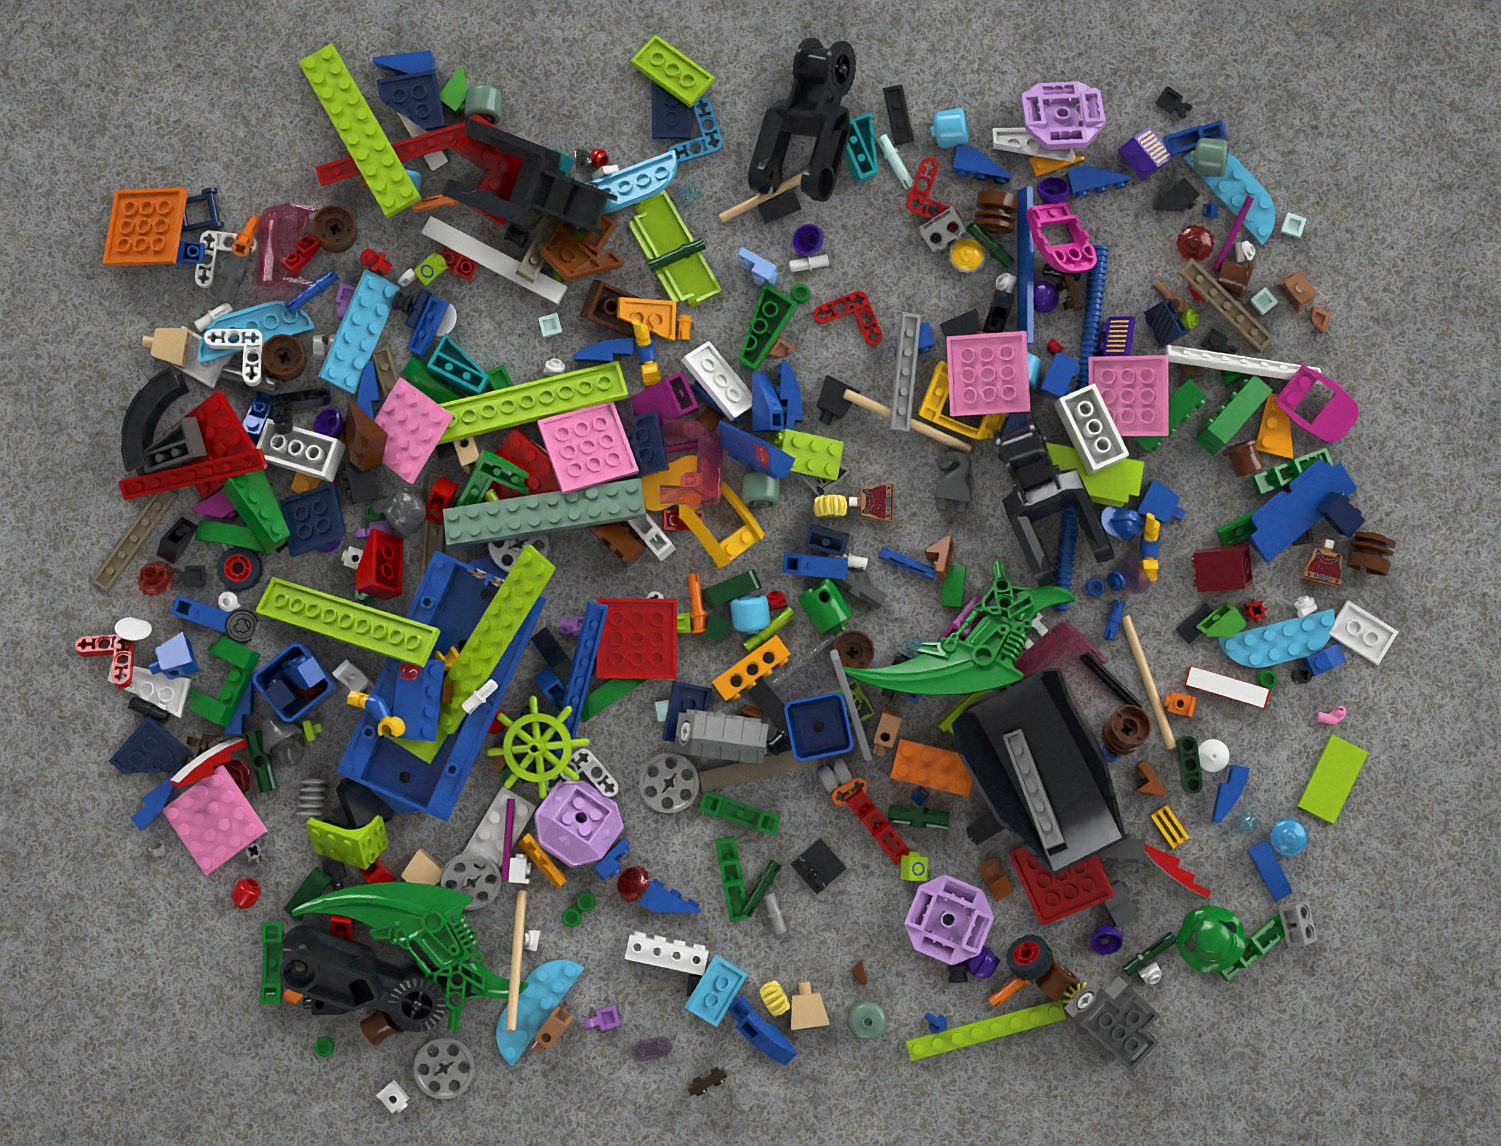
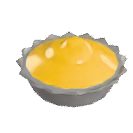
[948,235,987,274]

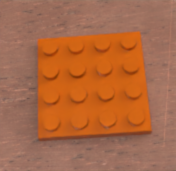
[103,187,188,266]

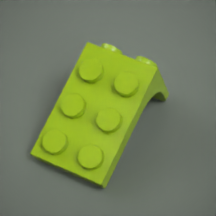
[767,429,844,481]
[306,815,388,870]

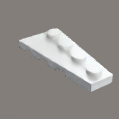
[992,128,1074,162]
[108,661,191,718]

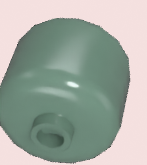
[464,85,503,125]
[1190,138,1229,177]
[742,470,780,509]
[847,1000,887,1041]

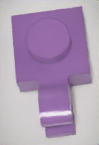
[335,283,357,320]
[355,520,391,539]
[559,616,584,636]
[584,1005,620,1030]

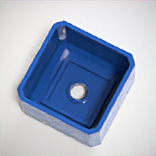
[252,643,339,722]
[784,692,854,762]

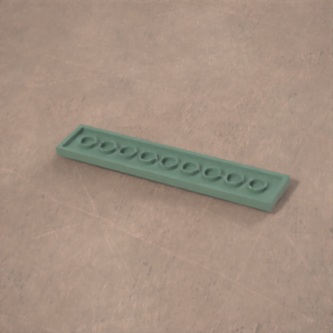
[443,478,646,548]

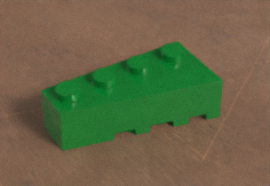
[738,282,798,372]
[1195,375,1273,456]
[1133,379,1206,451]
[222,470,290,553]

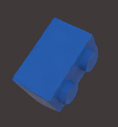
[1038,352,1080,400]

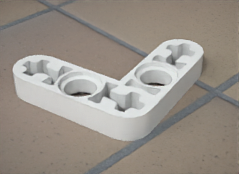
[195,231,258,288]
[204,329,264,387]
[546,749,619,797]

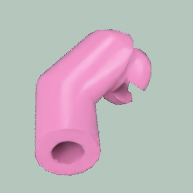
[1316,706,1346,725]

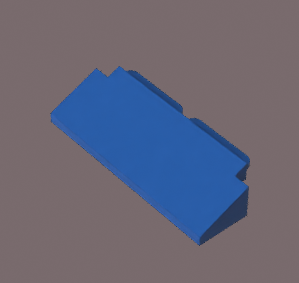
[1246,460,1357,563]

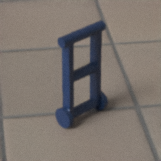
[181,187,225,233]

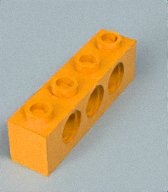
[712,635,790,702]

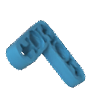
[668,97,723,164]

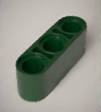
[702,569,762,609]
[1176,736,1203,794]
[284,866,333,922]

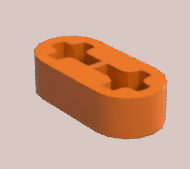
[832,778,867,806]

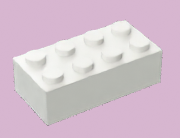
[1054,383,1129,476]
[256,418,346,483]

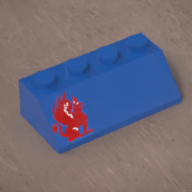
[718,420,796,480]
[389,658,445,742]

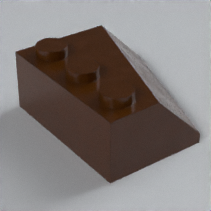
[587,522,646,568]

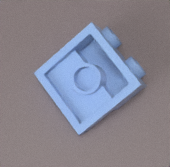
[738,247,778,287]

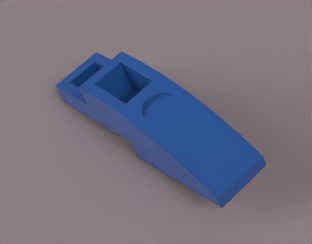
[776,360,803,430]
[728,994,798,1065]

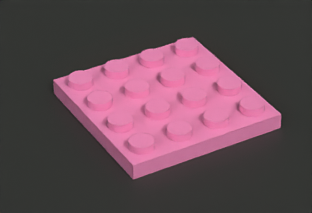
[946,331,1030,416]
[1088,355,1169,436]
[374,377,453,484]
[537,402,639,495]
[162,765,268,876]

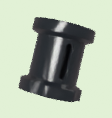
[504,224,530,249]
[1291,666,1312,684]
[766,729,791,756]

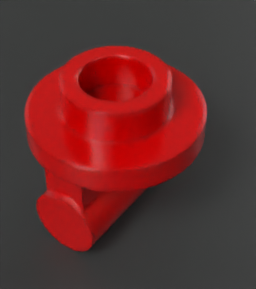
[766,591,787,611]

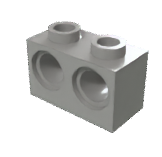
[919,206,966,252]
[1279,901,1318,947]

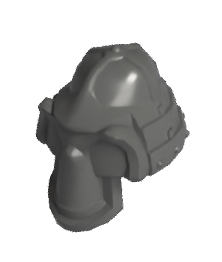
[372,487,426,536]
[261,714,305,765]

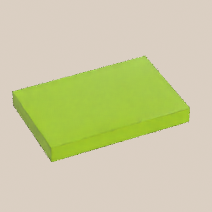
[384,713,448,764]

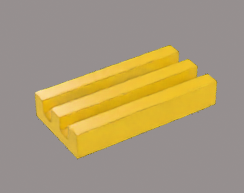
[1150,805,1190,849]

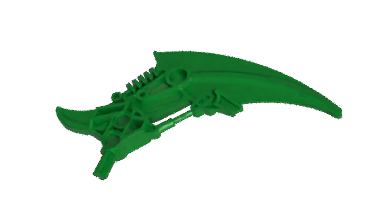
[843,560,1075,695]
[292,882,529,1031]

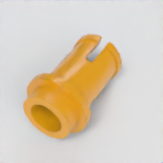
[677,315,693,340]

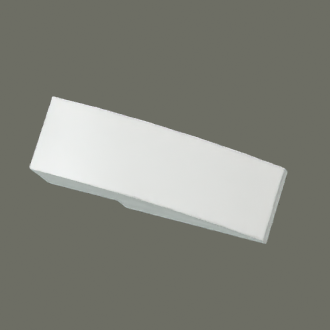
[626,513,676,561]

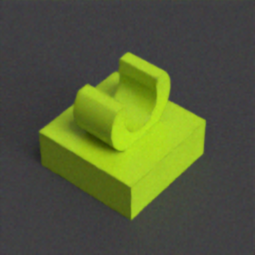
[677,613,691,634]
[299,720,323,743]

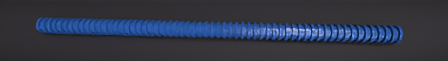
[1051,245,1109,611]

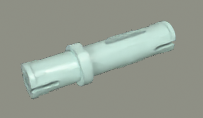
[876,134,913,191]

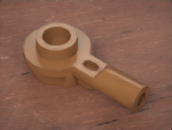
[1153,281,1186,314]

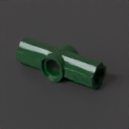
[244,730,278,793]
[888,805,950,829]

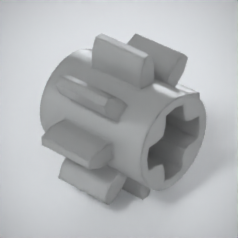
[242,839,268,863]

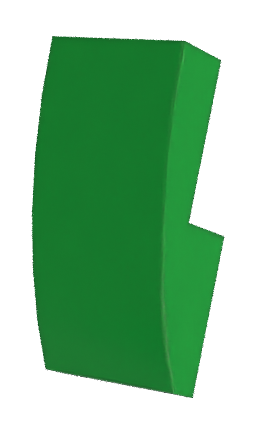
[941,565,966,609]

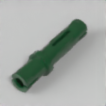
[966,221,1014,268]
[647,238,706,273]
[740,860,782,918]
[1122,931,1178,977]

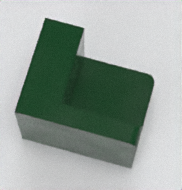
[704,614,730,644]

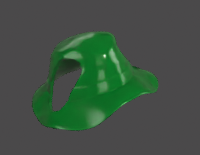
[1176,905,1247,972]

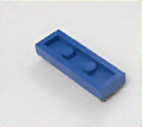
[407,295,450,357]

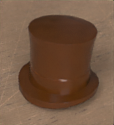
[1217,260,1253,299]
[1222,439,1264,477]
[1035,958,1080,1002]
[360,1010,405,1046]

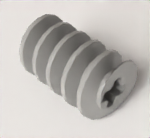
[296,777,328,820]

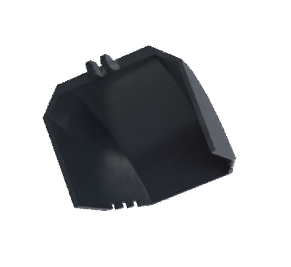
[952,668,1126,876]

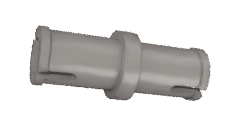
[763,892,787,934]

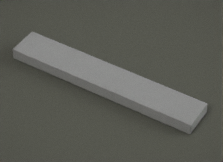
[889,312,921,433]
[830,649,872,761]
[1003,729,1065,850]

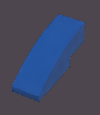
[1163,120,1229,155]
[573,338,634,363]
[357,360,380,421]
[225,674,255,734]
[1211,765,1250,823]
[131,774,177,830]
[1246,840,1292,902]

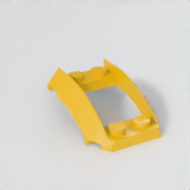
[918,360,1007,440]
[677,475,765,568]

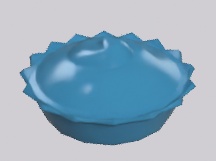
[1269,817,1309,857]

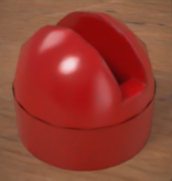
[1047,338,1064,355]

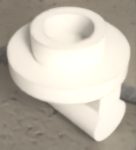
[1234,241,1255,263]
[996,273,1017,293]
[543,359,565,377]
[218,590,241,612]
[1294,595,1317,618]
[523,929,540,951]
[1138,961,1162,984]

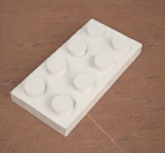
[681,341,752,421]
[463,786,537,876]

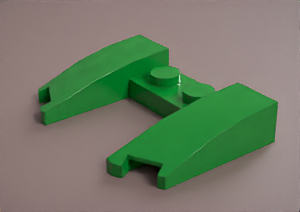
[451,449,529,508]
[188,635,261,727]

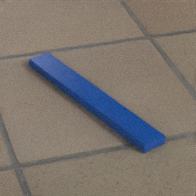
[1017,186,1034,345]
[550,602,608,757]

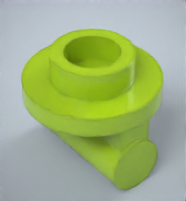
[1180,308,1199,329]

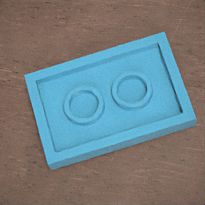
[684,955,748,1027]

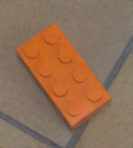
[889,739,973,797]

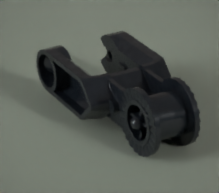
[748,38,856,202]
[440,118,618,236]
[992,414,1115,587]
[279,925,446,1032]

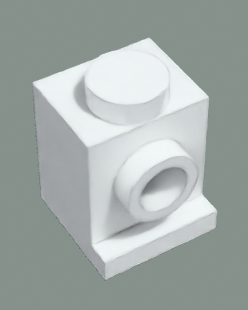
[341,546,363,570]
[509,854,531,884]
[376,1080,409,1113]

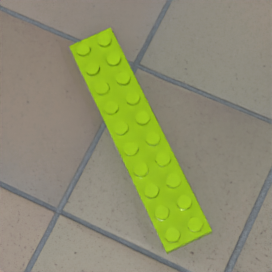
[298,43,422,218]
[437,361,629,445]
[438,544,556,734]
[255,577,441,668]

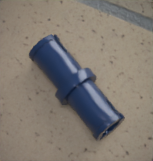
[404,288,432,329]

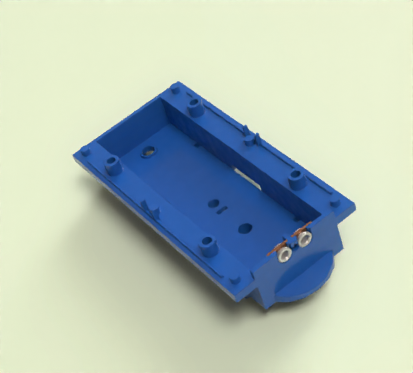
[336,550,547,822]

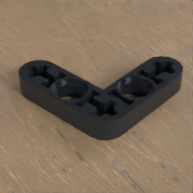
[272,388,331,435]

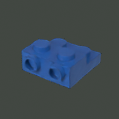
[594,838,631,881]

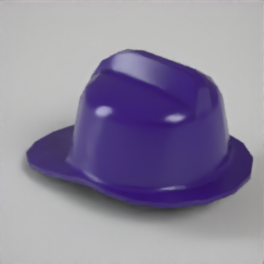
[963,945,1001,979]

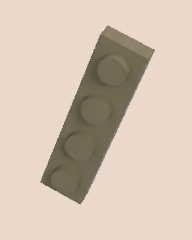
[515,215,562,283]

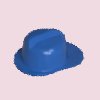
[1101,506,1145,540]

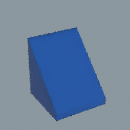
[1202,203,1219,218]
[910,786,930,806]

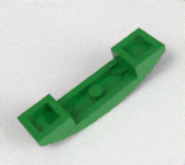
[402,356,467,404]
[195,521,271,554]
[580,678,648,722]
[699,791,781,836]
[260,922,284,1004]

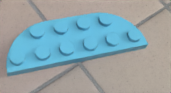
[586,150,678,215]
[1183,153,1275,245]
[198,301,316,365]
[1217,609,1335,668]
[496,960,584,1066]

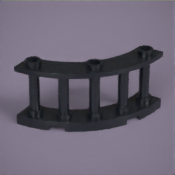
[121,367,190,476]

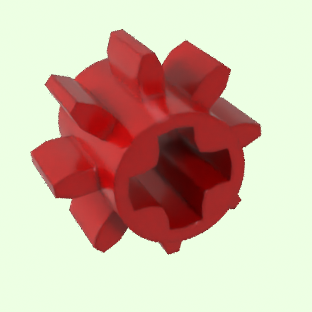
[1242,598,1268,623]

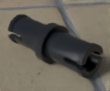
[128,697,170,724]

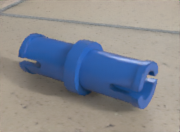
[1102,599,1126,641]

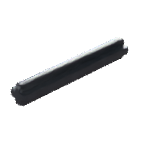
[1080,651,1143,708]

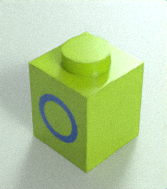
[413,252,448,286]
[900,852,928,881]

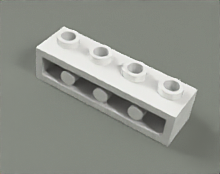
[625,931,709,976]

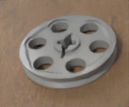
[488,533,548,573]
[639,753,699,813]
[440,852,501,910]
[413,1037,475,1099]

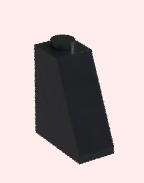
[939,309,979,341]
[336,778,394,830]
[966,811,1006,845]

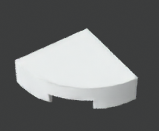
[591,165,619,180]
[398,268,417,289]

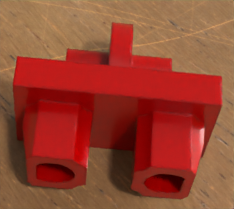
[360,249,392,275]

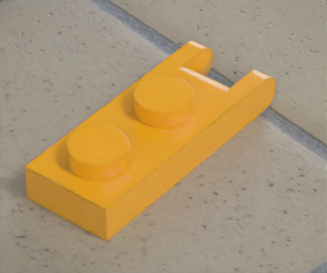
[1029,153,1085,178]

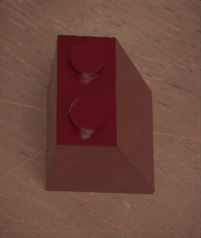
[1191,543,1253,592]

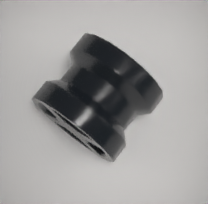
[392,291,414,314]
[947,965,968,983]

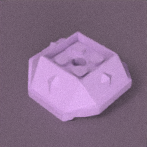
[1021,81,1105,150]
[534,781,624,868]
[904,874,994,965]

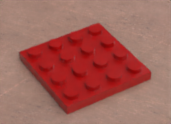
[163,391,257,501]
[481,428,561,540]
[596,598,677,679]
[1008,846,1115,926]

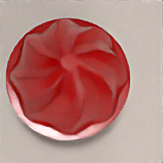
[588,149,609,168]

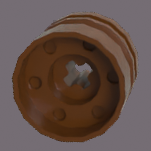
[974,190,1019,234]
[313,204,357,253]
[261,334,307,382]
[1346,532,1396,576]
[830,630,875,669]
[1101,705,1152,755]

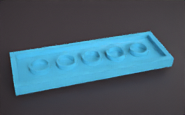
[318,269,400,394]

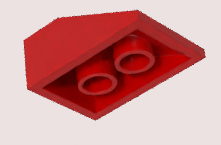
[356,528,403,601]

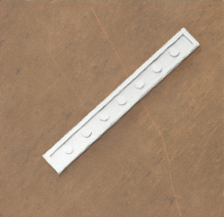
[421,216,568,305]
[1165,345,1322,385]

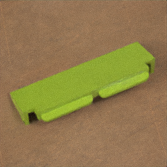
[629,189,723,309]
[1046,442,1144,507]

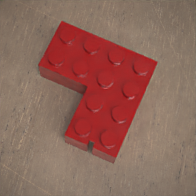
[451,114,524,226]

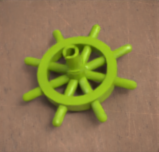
[486,695,590,799]

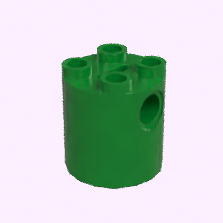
[798,578,853,636]

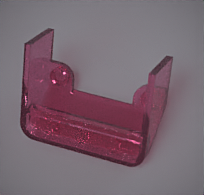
[256,202,318,289]
[660,419,722,505]
[1013,621,1108,677]

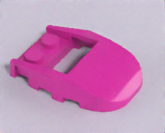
[1026,201,1097,273]
[1273,364,1359,442]

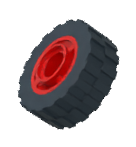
[216,546,263,591]
[1006,934,1053,981]

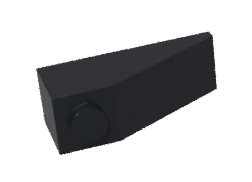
[530,627,572,686]

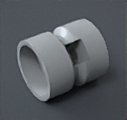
[313,334,336,361]
[816,757,853,793]

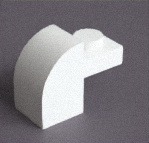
[332,659,375,695]

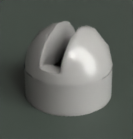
[148,842,166,859]

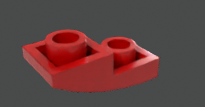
[281,234,321,275]
[439,245,479,281]
[662,510,704,531]

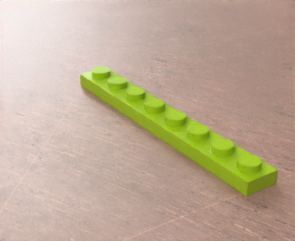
[906,999,1066,1061]

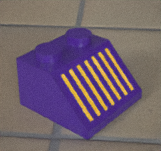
[1118,127,1173,182]
[1098,316,1136,357]

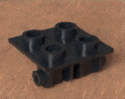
[791,838,847,894]

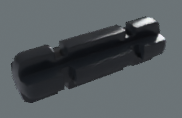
[1042,264,1081,281]

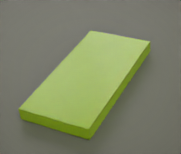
[630,35,716,108]
[1297,734,1369,824]

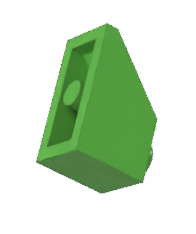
[440,66,468,116]
[1196,601,1247,637]

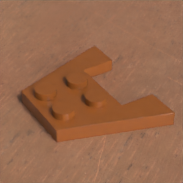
[540,221,624,281]

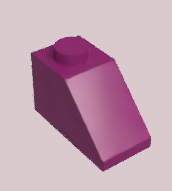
[192,490,239,520]

